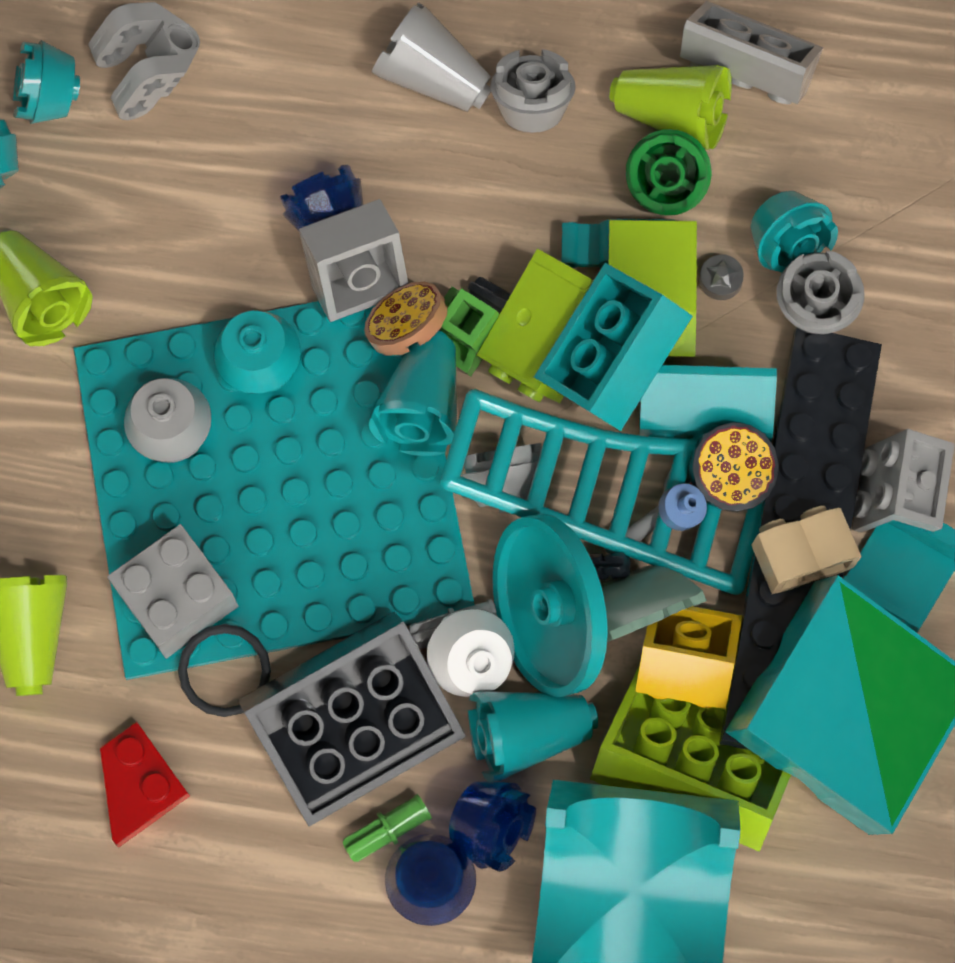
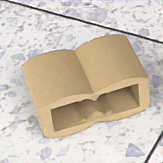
[751,506,862,594]

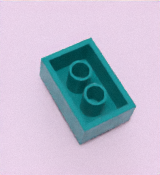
[534,263,693,431]

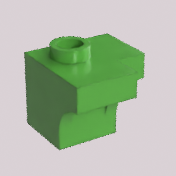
[439,286,500,377]

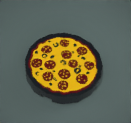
[689,422,779,512]

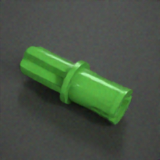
[342,794,432,862]

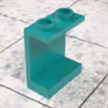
[843,520,955,633]

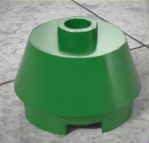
[626,129,712,216]

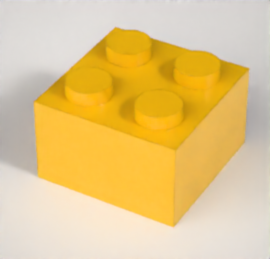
[635,606,742,709]

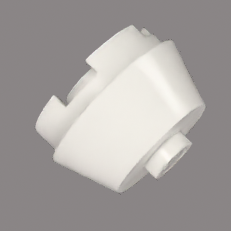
[427,609,514,697]

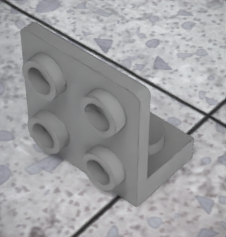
[852,429,955,533]

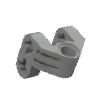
[88,2,200,120]

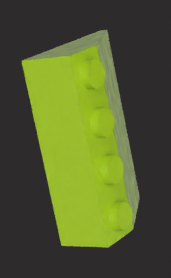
[590,665,791,852]

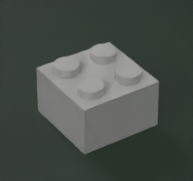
[299,199,408,322]
[107,524,239,659]

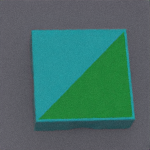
[725,575,955,835]

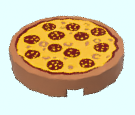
[365,281,448,356]

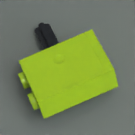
[467,248,594,403]

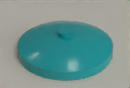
[492,514,608,697]

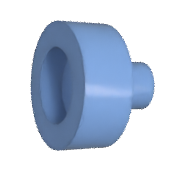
[658,484,707,531]

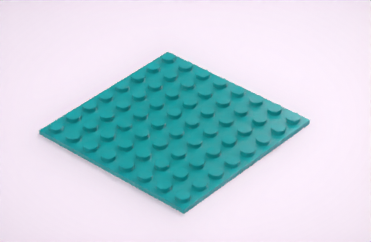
[74,301,475,680]

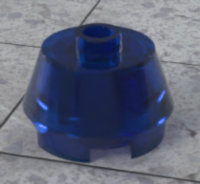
[280,164,364,231]
[449,781,536,872]
[385,834,476,926]

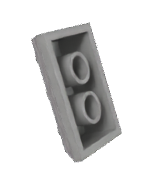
[680,1,824,104]

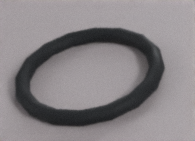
[178,624,271,717]

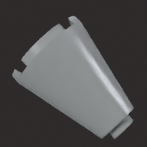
[372,2,491,112]

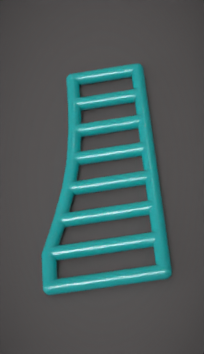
[440,389,763,595]

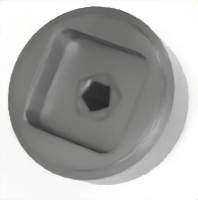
[700,255,744,300]

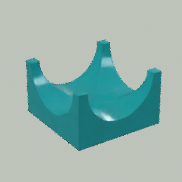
[532,780,740,963]

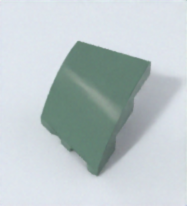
[601,565,707,642]

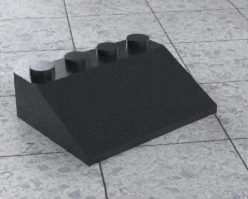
[238,611,466,827]

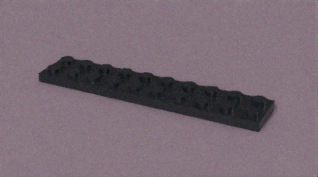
[719,327,882,751]

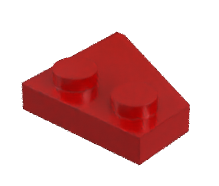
[100,722,190,848]

